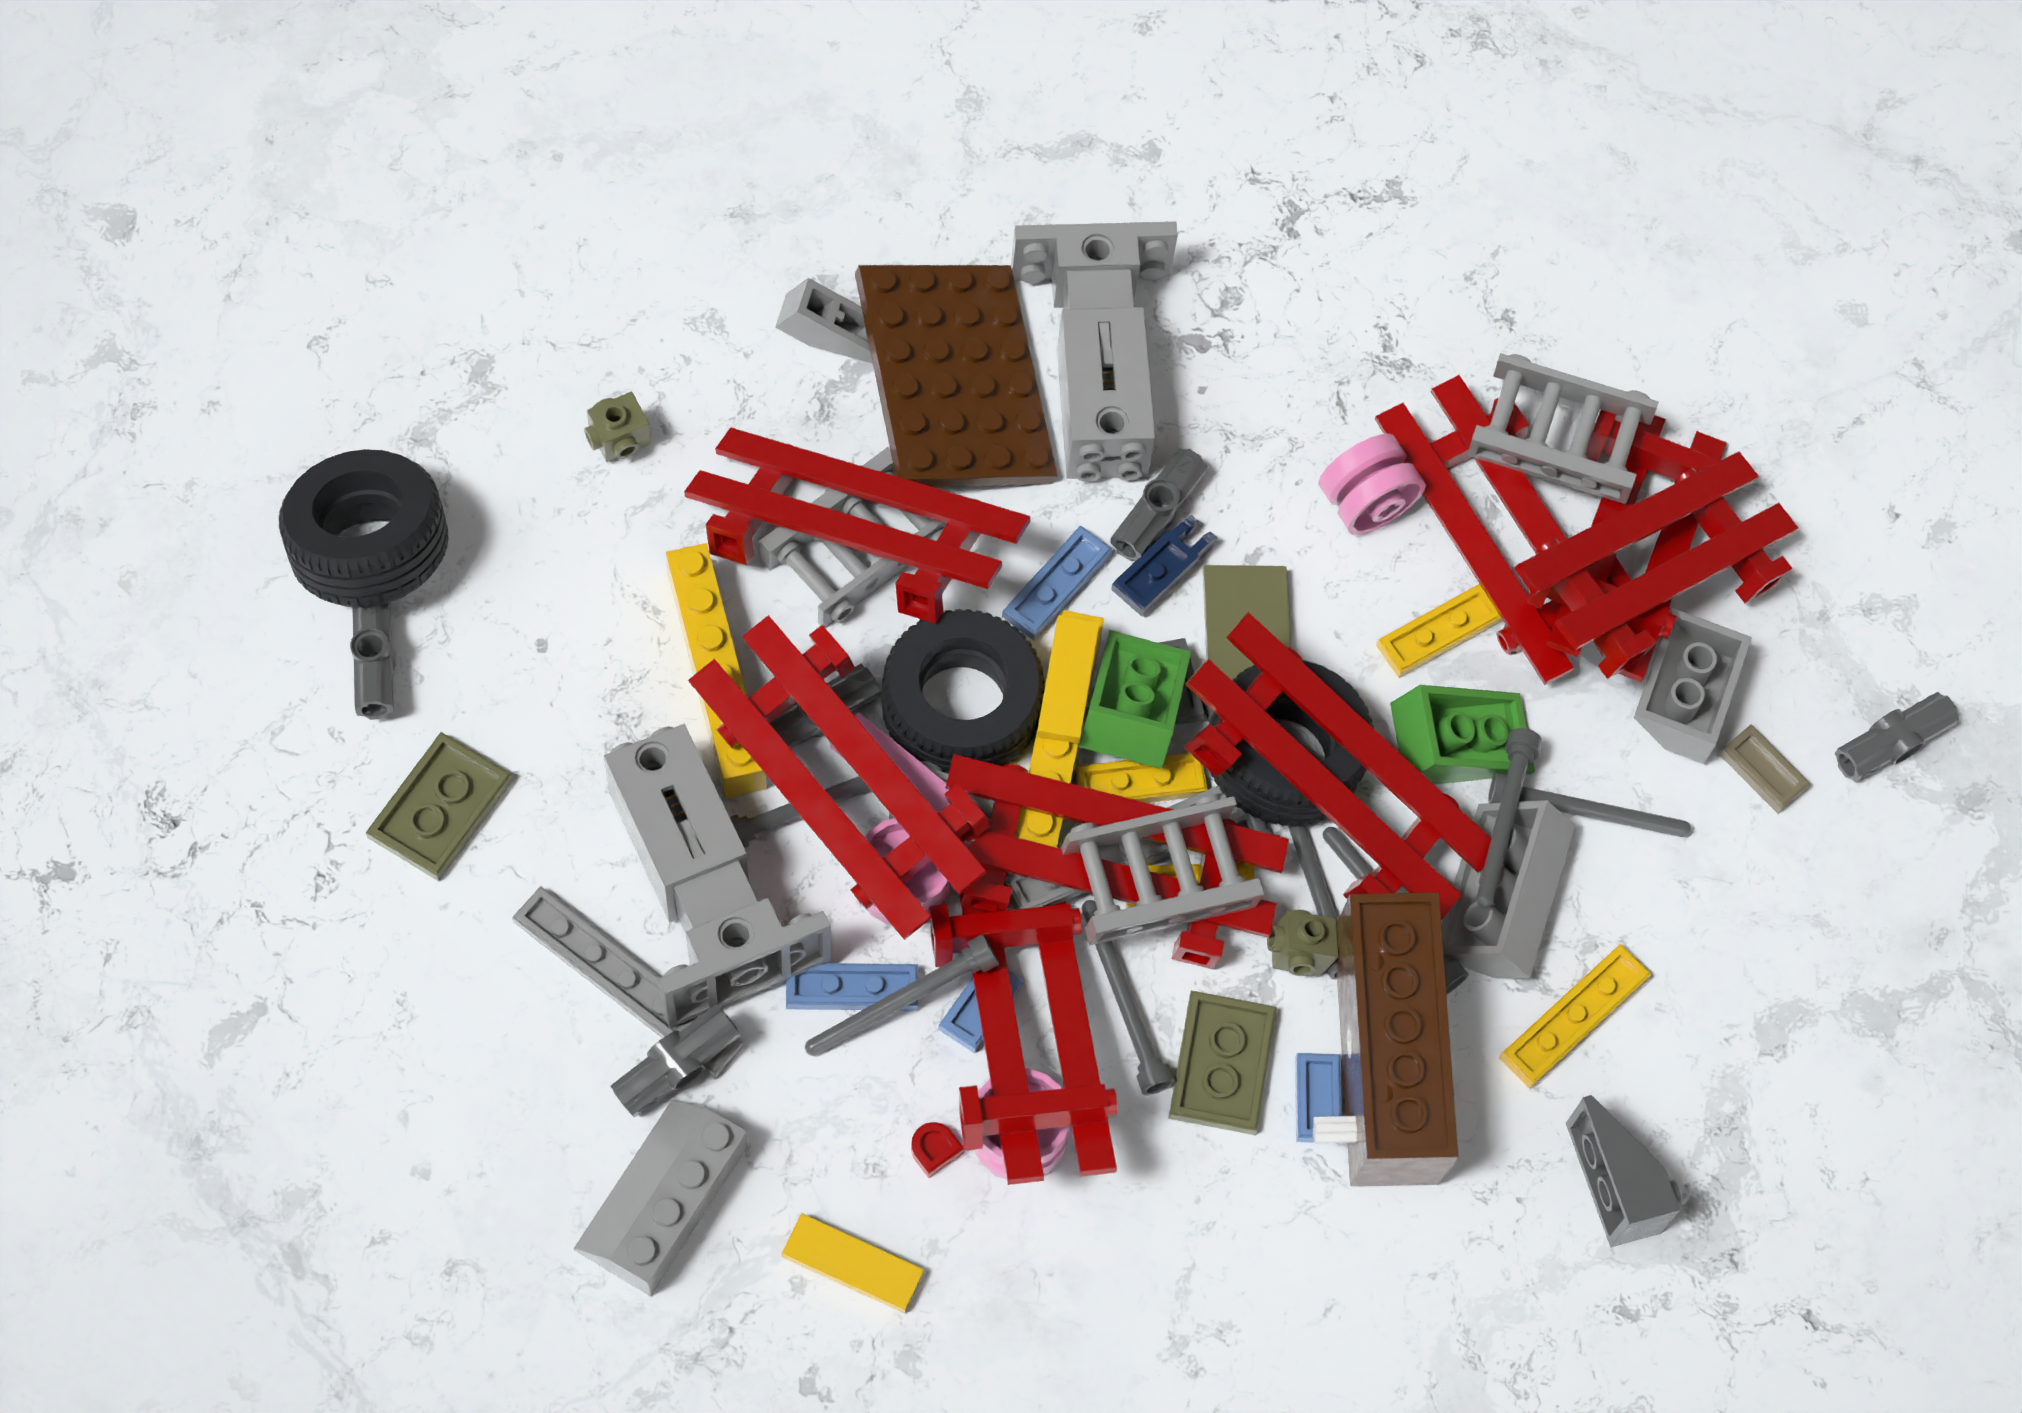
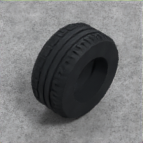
[278,449,449,608]
[881,609,1045,774]
[1209,659,1374,826]

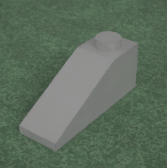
[775,278,872,363]

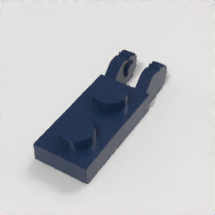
[1111,515,1218,617]

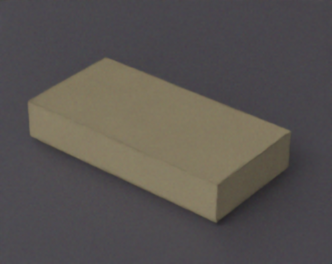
[1719,724,1811,814]

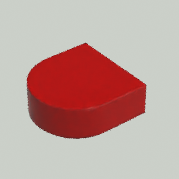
[911,1122,965,1178]

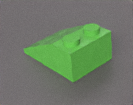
[1079,630,1191,769]
[1390,684,1535,784]

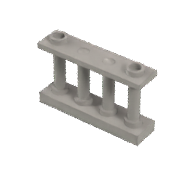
[1468,353,1659,504]
[759,447,947,627]
[1061,795,1264,946]

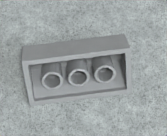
[1441,800,1575,978]
[573,1099,748,1297]

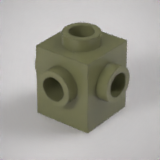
[584,391,651,462]
[1267,910,1338,976]

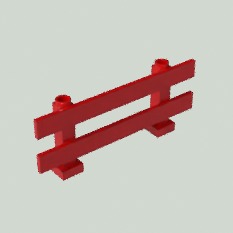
[1375,375,1631,685]
[1526,410,1727,683]
[684,427,1031,624]
[1514,451,1799,679]
[1184,612,1491,920]
[688,615,990,941]
[945,754,1289,970]
[930,892,1118,1185]

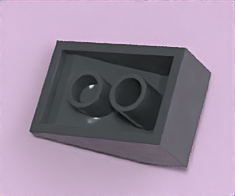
[1566,1095,1681,1248]

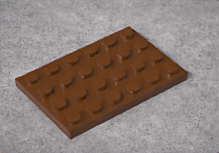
[855,265,1058,487]

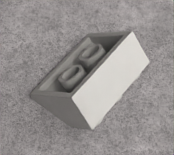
[1634,608,1752,764]

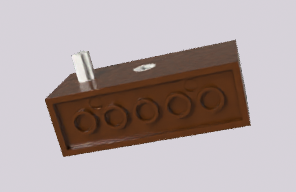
[1313,893,1458,1186]

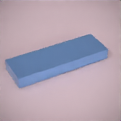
[1002,525,1113,641]
[786,963,918,1011]

